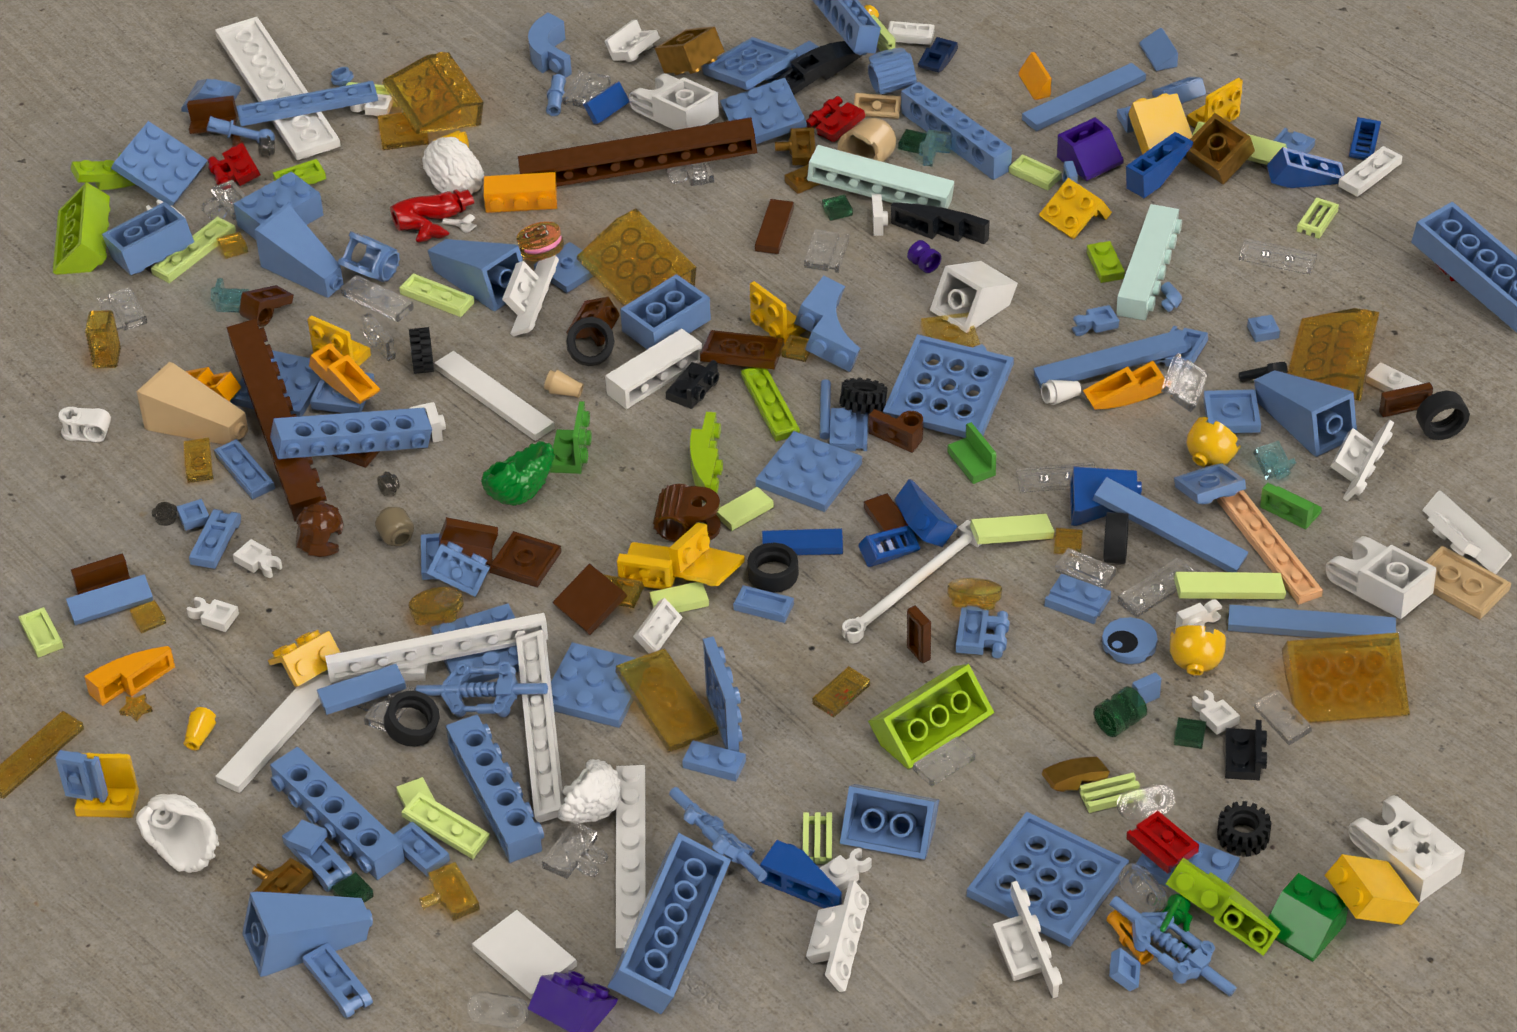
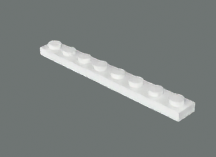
[325,613,548,683]
[516,630,564,823]
[616,765,646,956]

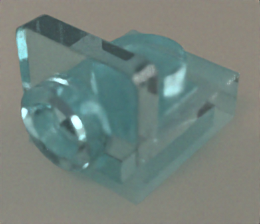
[211,278,249,313]

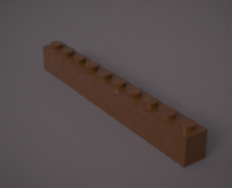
[518,117,757,187]
[226,318,327,522]

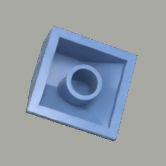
[181,79,241,113]

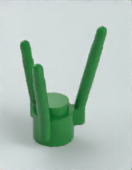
[1160,894,1193,948]

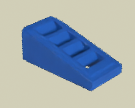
[1349,117,1381,160]
[859,526,921,567]

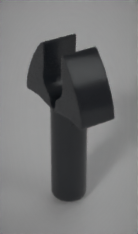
[1238,361,1288,382]

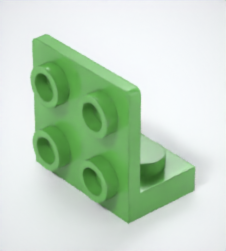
[550,401,592,474]

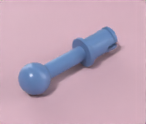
[207,116,275,146]

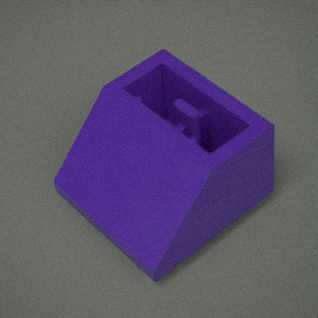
[1057,117,1124,181]
[528,970,618,1032]

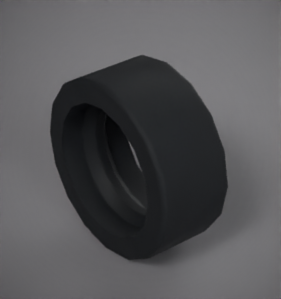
[566,317,615,366]
[1416,390,1470,440]
[1104,512,1129,564]
[747,542,799,593]
[384,691,440,746]

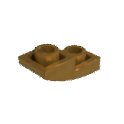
[1042,757,1110,792]

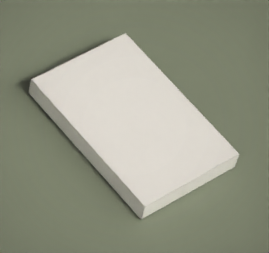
[472,910,577,999]

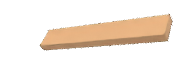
[1217,490,1323,605]

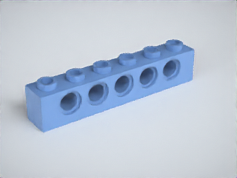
[813,0,881,55]
[901,82,1012,180]
[270,408,432,459]
[446,714,544,863]
[270,747,405,880]

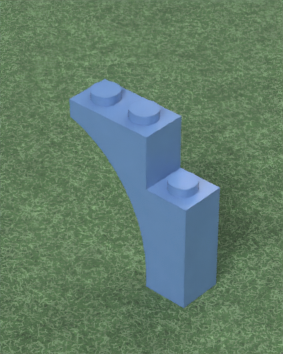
[794,275,861,372]

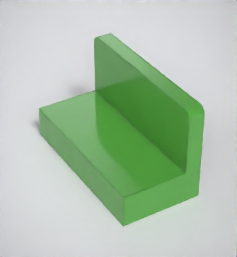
[947,422,996,484]
[1260,483,1322,530]

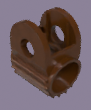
[653,484,721,542]

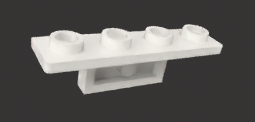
[502,256,559,337]
[1330,420,1394,501]
[1422,491,1512,574]
[806,880,869,992]
[993,881,1062,999]

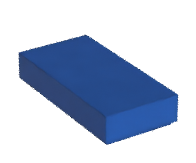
[583,81,630,125]

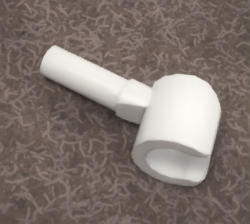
[442,214,477,233]

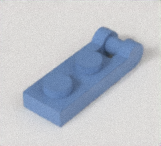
[189,509,241,569]
[282,828,353,892]
[302,942,373,1019]

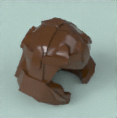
[296,501,344,557]

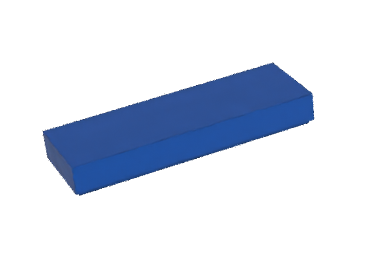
[762,528,843,555]

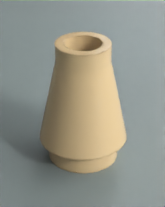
[544,370,584,398]

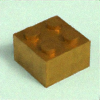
[654,26,725,75]
[1186,113,1255,185]

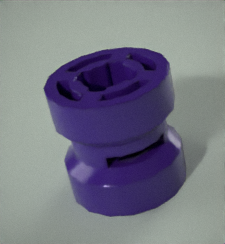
[907,240,942,273]

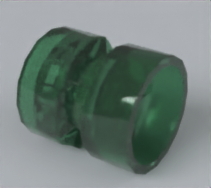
[1093,686,1147,737]

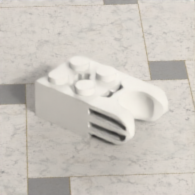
[629,73,719,130]
[1326,536,1436,619]
[1349,795,1465,903]

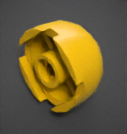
[1187,417,1241,467]
[1169,625,1226,676]

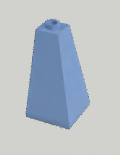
[254,203,344,298]
[427,239,523,311]
[1254,370,1357,457]
[242,892,373,977]

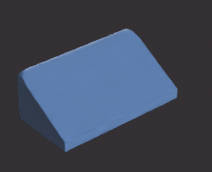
[1139,28,1178,71]
[1152,76,1206,103]

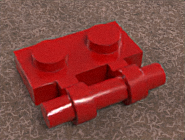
[806,96,865,142]
[208,143,261,191]

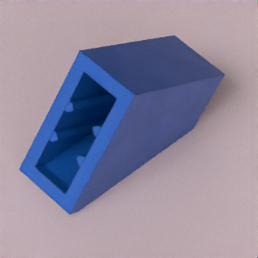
[1070,467,1142,526]

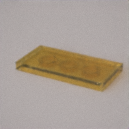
[615,648,719,753]

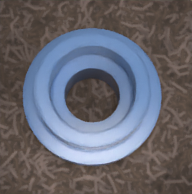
[331,67,354,87]

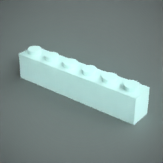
[807,145,955,209]
[1116,204,1182,321]

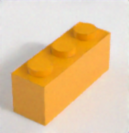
[484,172,557,213]

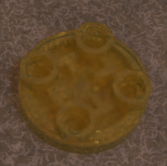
[947,578,1002,610]
[409,587,464,625]

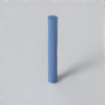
[820,379,831,440]

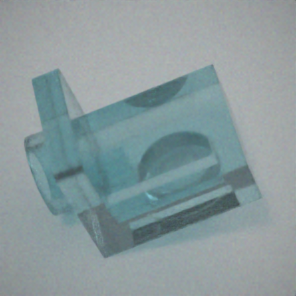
[919,130,951,167]
[1253,441,1296,480]

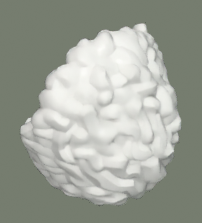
[422,137,485,195]
[557,759,621,824]
[136,794,219,873]

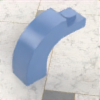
[528,12,572,78]

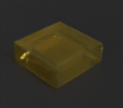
[217,232,248,259]
[782,335,810,362]
[1054,528,1083,555]
[130,600,166,633]

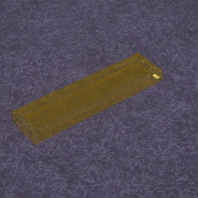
[0,711,84,799]

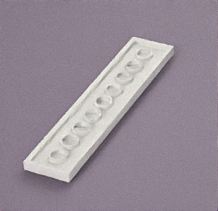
[215,17,340,160]

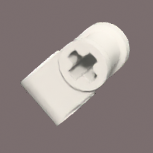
[58,407,111,442]

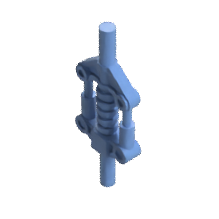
[416,661,548,717]
[669,787,767,882]
[1109,896,1237,997]

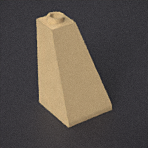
[136,362,248,445]

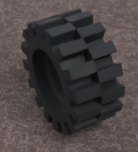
[409,327,434,374]
[839,377,888,414]
[1217,801,1272,857]

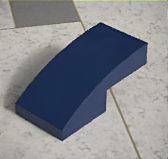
[918,37,958,73]

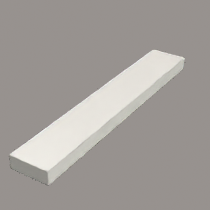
[434,351,555,441]
[215,671,339,793]

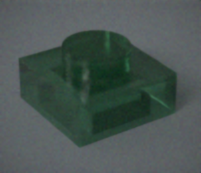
[332,872,374,903]

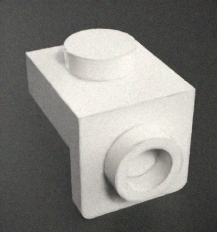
[409,402,446,443]

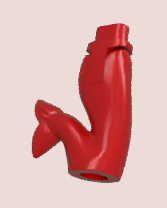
[390,189,474,242]

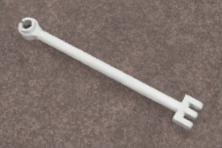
[842,520,982,644]

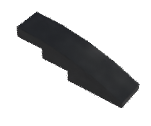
[891,202,990,244]

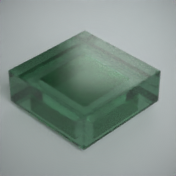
[898,129,928,154]
[822,194,853,221]
[1174,717,1207,749]

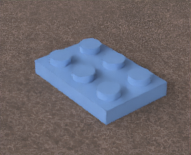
[1134,840,1240,889]

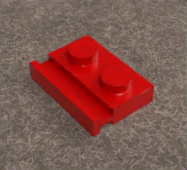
[1126,810,1199,874]

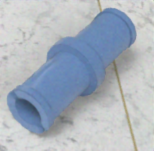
[546,74,566,116]

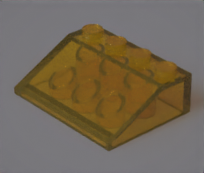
[382,52,484,134]
[577,208,697,306]
[1288,308,1379,401]
[1282,633,1410,724]

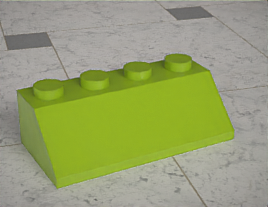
[53,182,111,275]
[868,664,994,769]

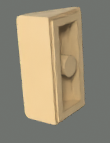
[854,93,901,119]

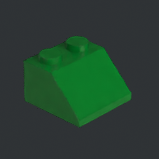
[1268,873,1348,962]

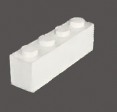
[605,329,702,409]

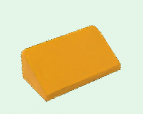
[1019,52,1052,100]

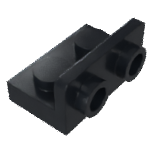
[665,360,720,409]
[1225,719,1267,781]

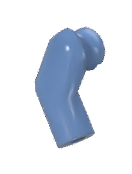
[1161,282,1182,312]

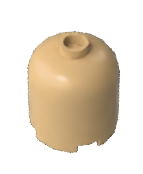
[837,118,896,162]

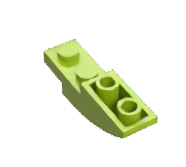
[70,153,136,190]
[690,411,723,503]
[1165,858,1281,956]

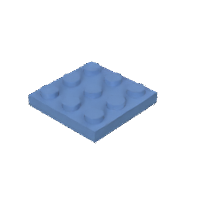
[702,37,798,90]
[720,78,807,144]
[111,121,208,206]
[230,350,320,417]
[756,431,862,512]
[431,603,519,683]
[703,636,743,752]
[551,642,650,728]

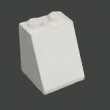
[930,261,1018,333]

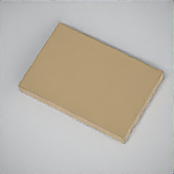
[1425,546,1511,620]

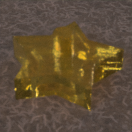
[119,694,153,722]

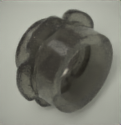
[258,135,275,158]
[377,471,400,496]
[152,502,177,526]

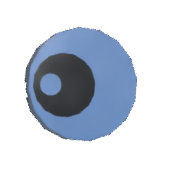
[1102,617,1158,664]

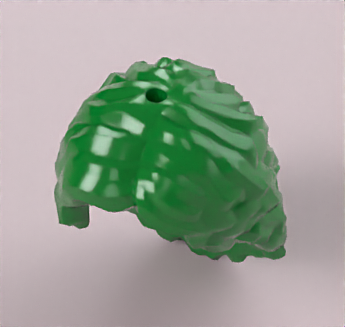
[481,441,555,506]

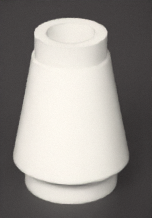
[1041,380,1081,405]

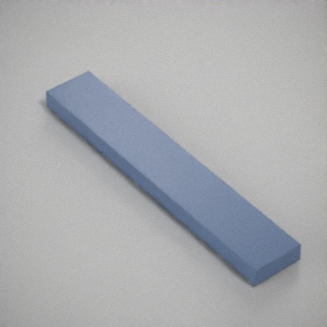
[1022,63,1146,131]
[236,81,378,126]
[1033,330,1187,388]
[1093,477,1248,572]
[1228,604,1396,644]

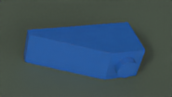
[1126,132,1193,198]
[1267,147,1345,188]
[894,479,958,547]
[760,840,842,908]

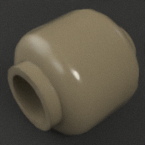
[375,507,414,546]

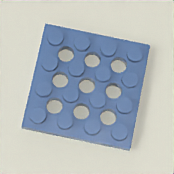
[883,334,1014,438]
[967,812,1129,947]

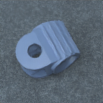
[868,48,917,95]
[337,231,400,282]

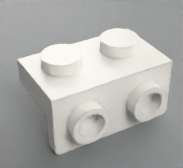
[605,20,660,62]

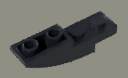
[773,41,862,95]

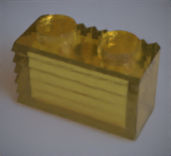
[85,310,121,368]

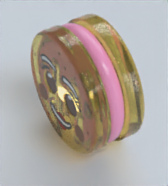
[516,222,564,261]

